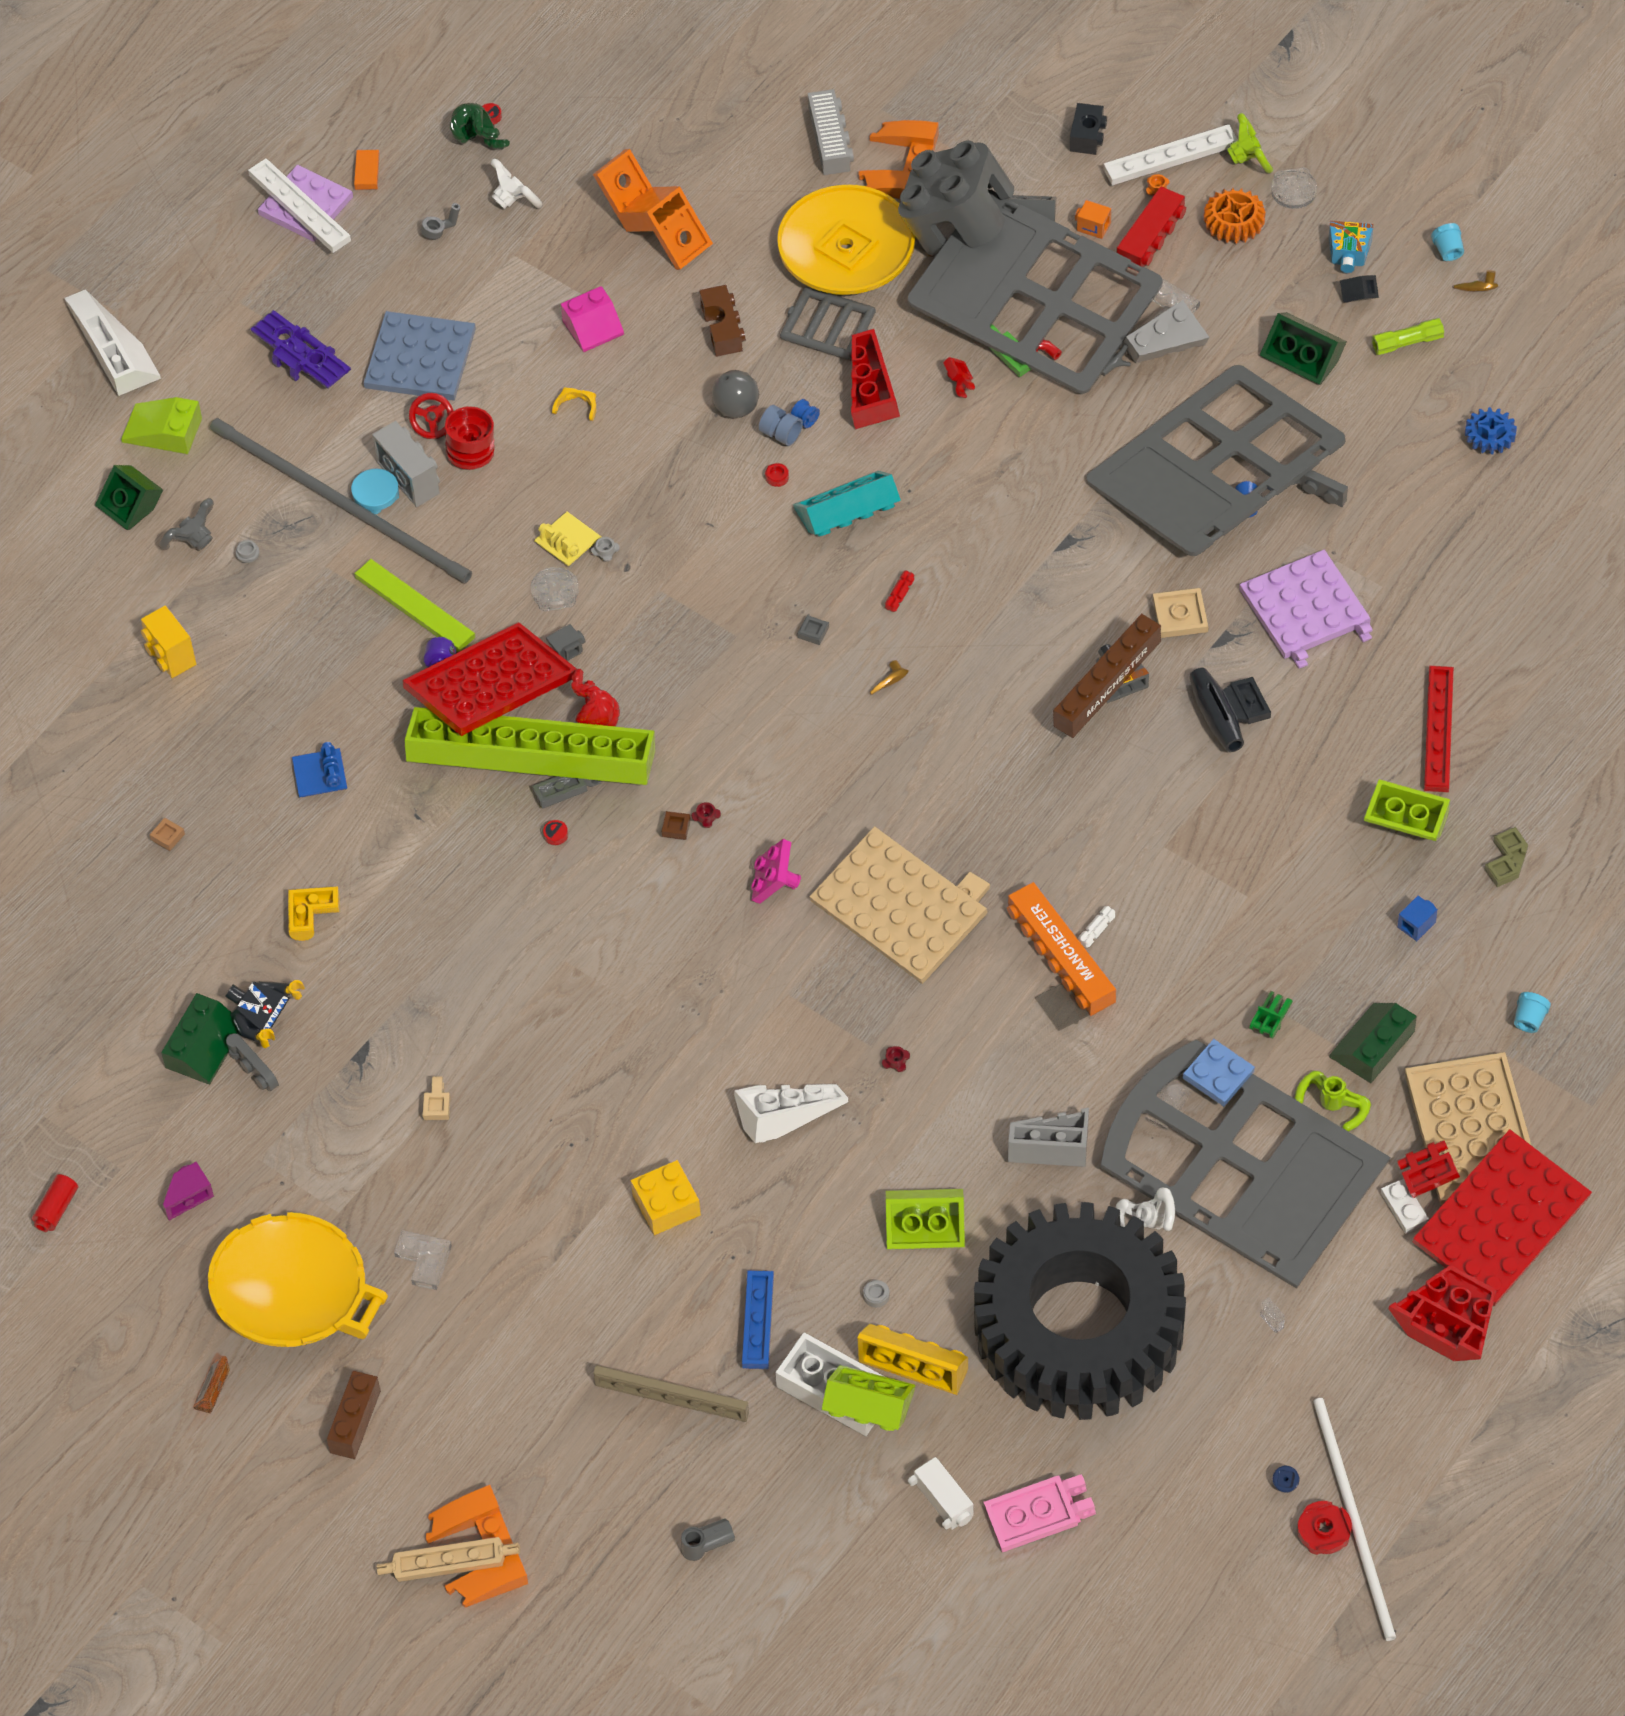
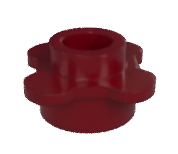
[691,802,721,828]
[882,1046,910,1072]

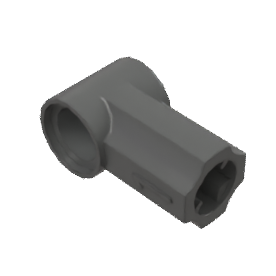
[681,1518,735,1561]

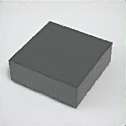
[797,615,829,645]

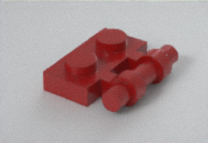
[1397,1140,1460,1198]

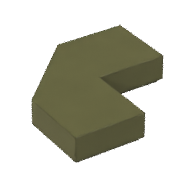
[1485,827,1528,887]

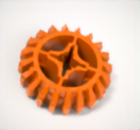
[1204,187,1266,244]

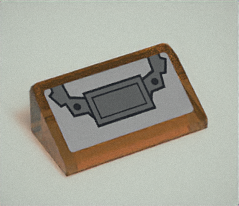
[193,1356,230,1413]

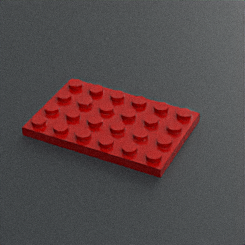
[403,622,577,736]
[1412,1129,1592,1306]

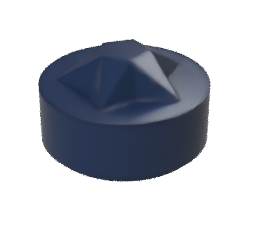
[1273,1465,1300,1493]

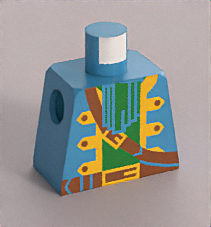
[1329,221,1374,273]

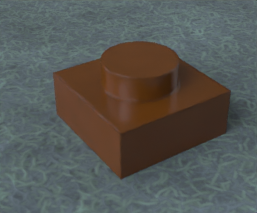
[661,811,691,840]

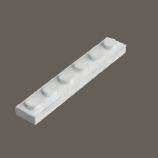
[1104,125,1238,185]
[248,159,351,253]

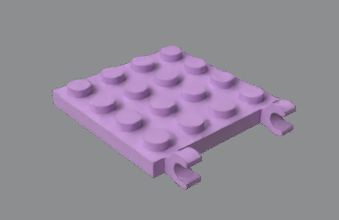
[1239,550,1372,669]

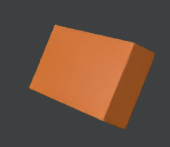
[354,150,380,190]

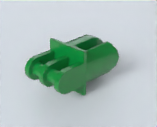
[1249,991,1293,1039]

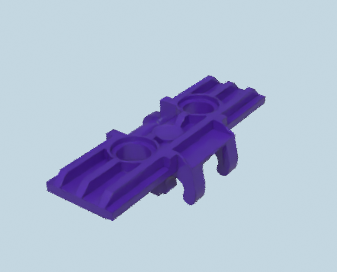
[250,310,351,389]

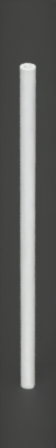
[1313,1398,1396,1641]

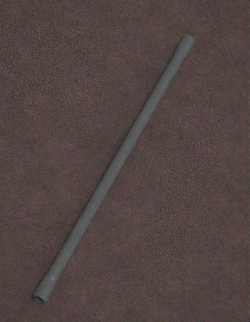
[210,418,472,584]

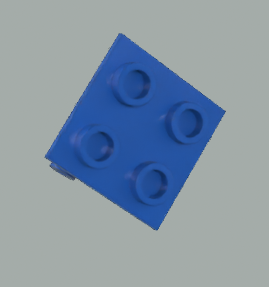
[292,742,347,798]

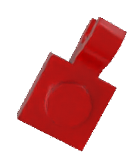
[943,357,975,398]

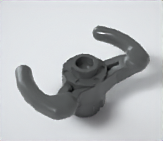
[160,498,214,551]

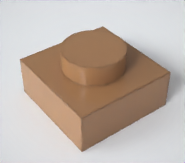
[150,818,185,851]

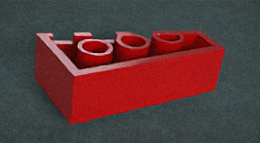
[851,329,900,429]

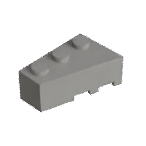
[1122,300,1210,363]
[1008,1108,1089,1167]

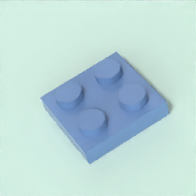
[1183,1039,1255,1107]

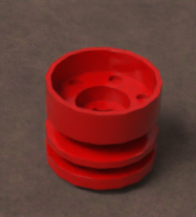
[445,406,495,470]

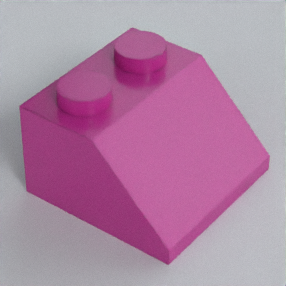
[561,286,624,352]

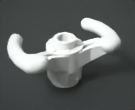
[491,159,542,209]
[1116,1187,1175,1231]

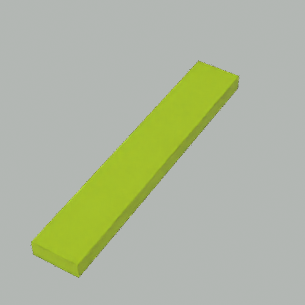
[355,559,476,652]

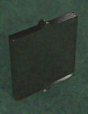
[1035,984,1090,1031]

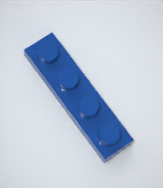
[742,1271,774,1369]

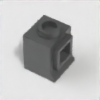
[546,624,586,661]

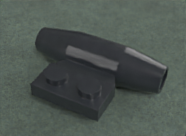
[1189,667,1271,752]

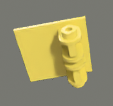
[534,512,601,567]

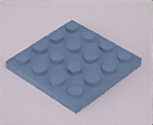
[364,311,476,401]

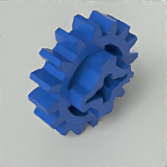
[1465,407,1517,454]

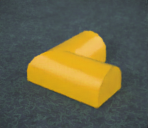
[288,886,340,941]

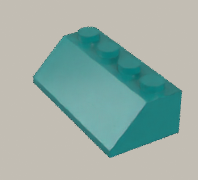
[793,471,901,537]

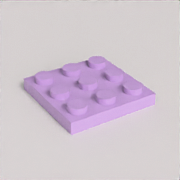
[258,165,353,242]

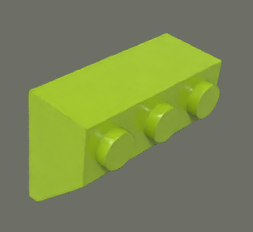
[1364,779,1450,841]
[886,1189,965,1249]
[821,1365,916,1431]

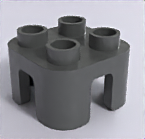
[898,140,1014,256]

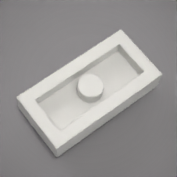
[1380,1179,1429,1234]

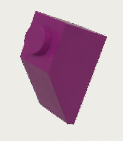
[163,1161,214,1220]

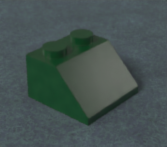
[95,465,163,530]

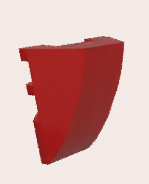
[1388,1265,1496,1361]

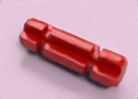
[885,570,915,612]

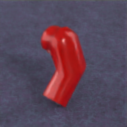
[1036,340,1062,360]

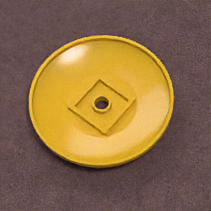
[778,185,915,295]

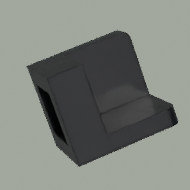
[1340,275,1379,303]

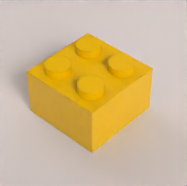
[141,605,197,678]
[631,1160,701,1235]

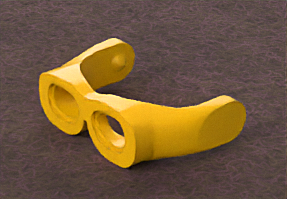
[552,387,596,421]

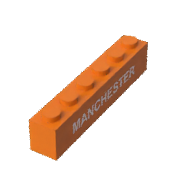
[1007,882,1116,1016]

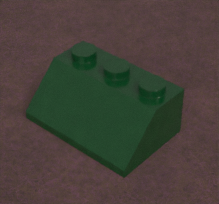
[1260,312,1347,385]
[161,993,239,1085]
[1329,1003,1417,1084]

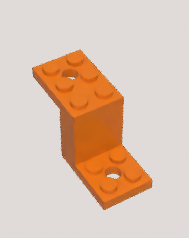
[593,149,713,269]

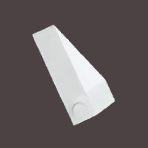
[734,1084,848,1143]

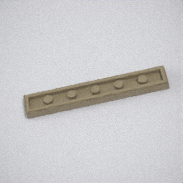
[593,1365,749,1422]

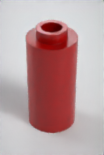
[32,1174,79,1232]

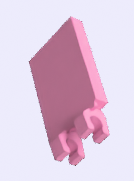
[984,1474,1096,1553]

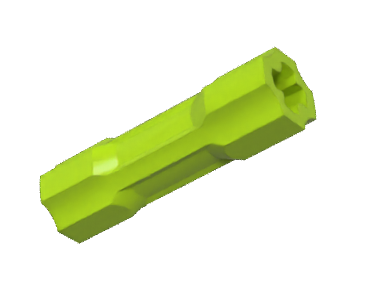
[1372,318,1444,355]

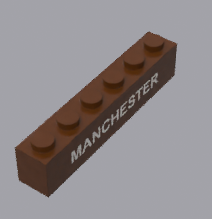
[1053,613,1161,738]

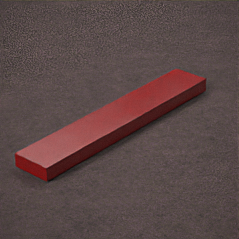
[1424,665,1454,793]

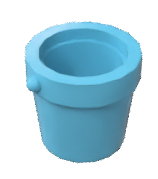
[1431,223,1464,261]
[1514,992,1551,1033]

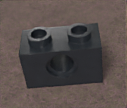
[1070,103,1107,155]

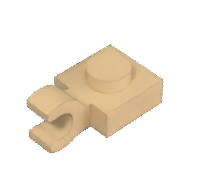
[423,1077,450,1120]

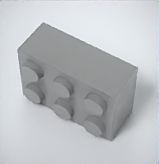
[372,421,440,507]

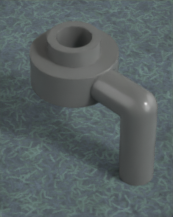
[421,203,461,239]

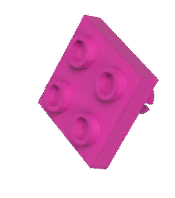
[751,839,801,904]

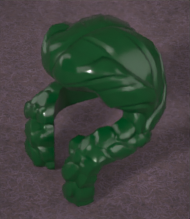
[450,103,510,150]

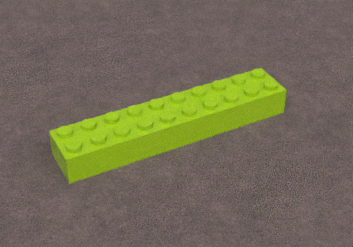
[405,707,655,785]

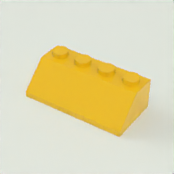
[857,1324,968,1395]

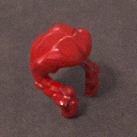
[571,669,620,727]

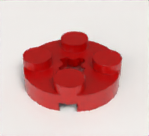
[1297,1501,1352,1555]

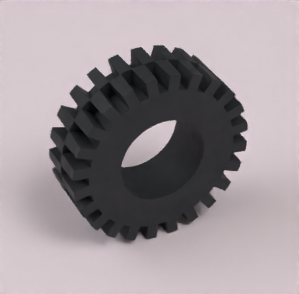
[974,1202,1186,1420]

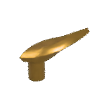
[1454,270,1498,291]
[870,660,909,695]

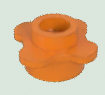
[1146,174,1169,195]

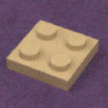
[1153,588,1208,638]

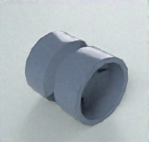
[759,405,803,446]

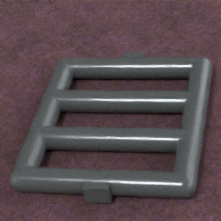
[780,287,876,360]

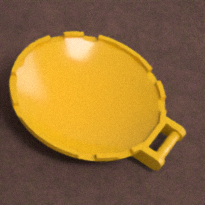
[208,1212,388,1347]

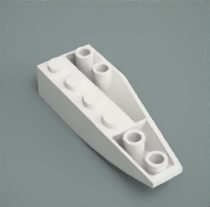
[64,290,161,396]

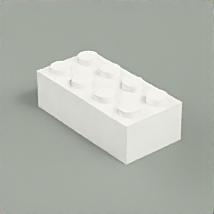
[776,1333,885,1436]

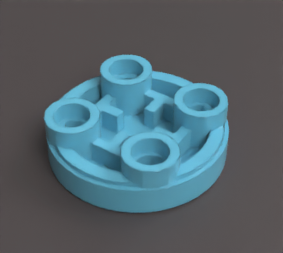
[351,469,399,514]

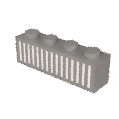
[808,89,854,175]

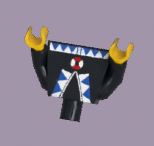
[225,980,305,1048]

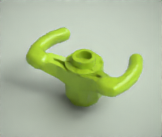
[1227,113,1273,174]
[1294,1071,1371,1132]

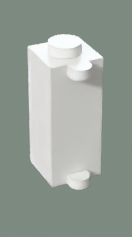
[908,1457,974,1530]

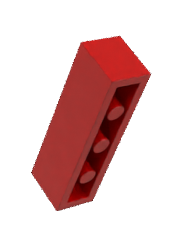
[1117,186,1187,272]

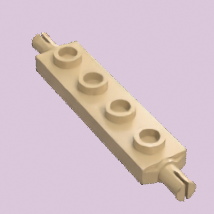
[377,1537,520,1582]

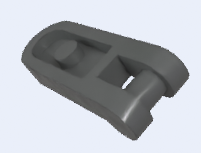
[226,1034,279,1092]

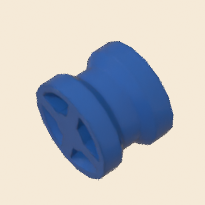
[791,399,820,428]

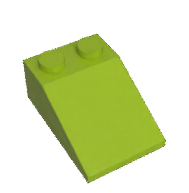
[121,397,202,454]

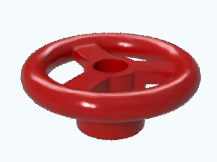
[409,393,454,439]

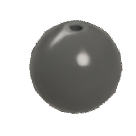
[711,370,760,418]

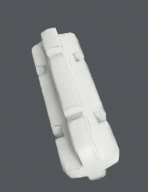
[1078,906,1115,948]

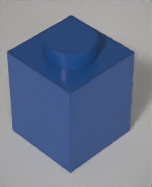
[1397,895,1438,942]

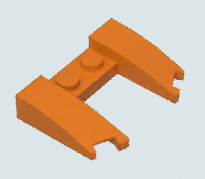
[858,120,939,199]
[426,1485,528,1608]

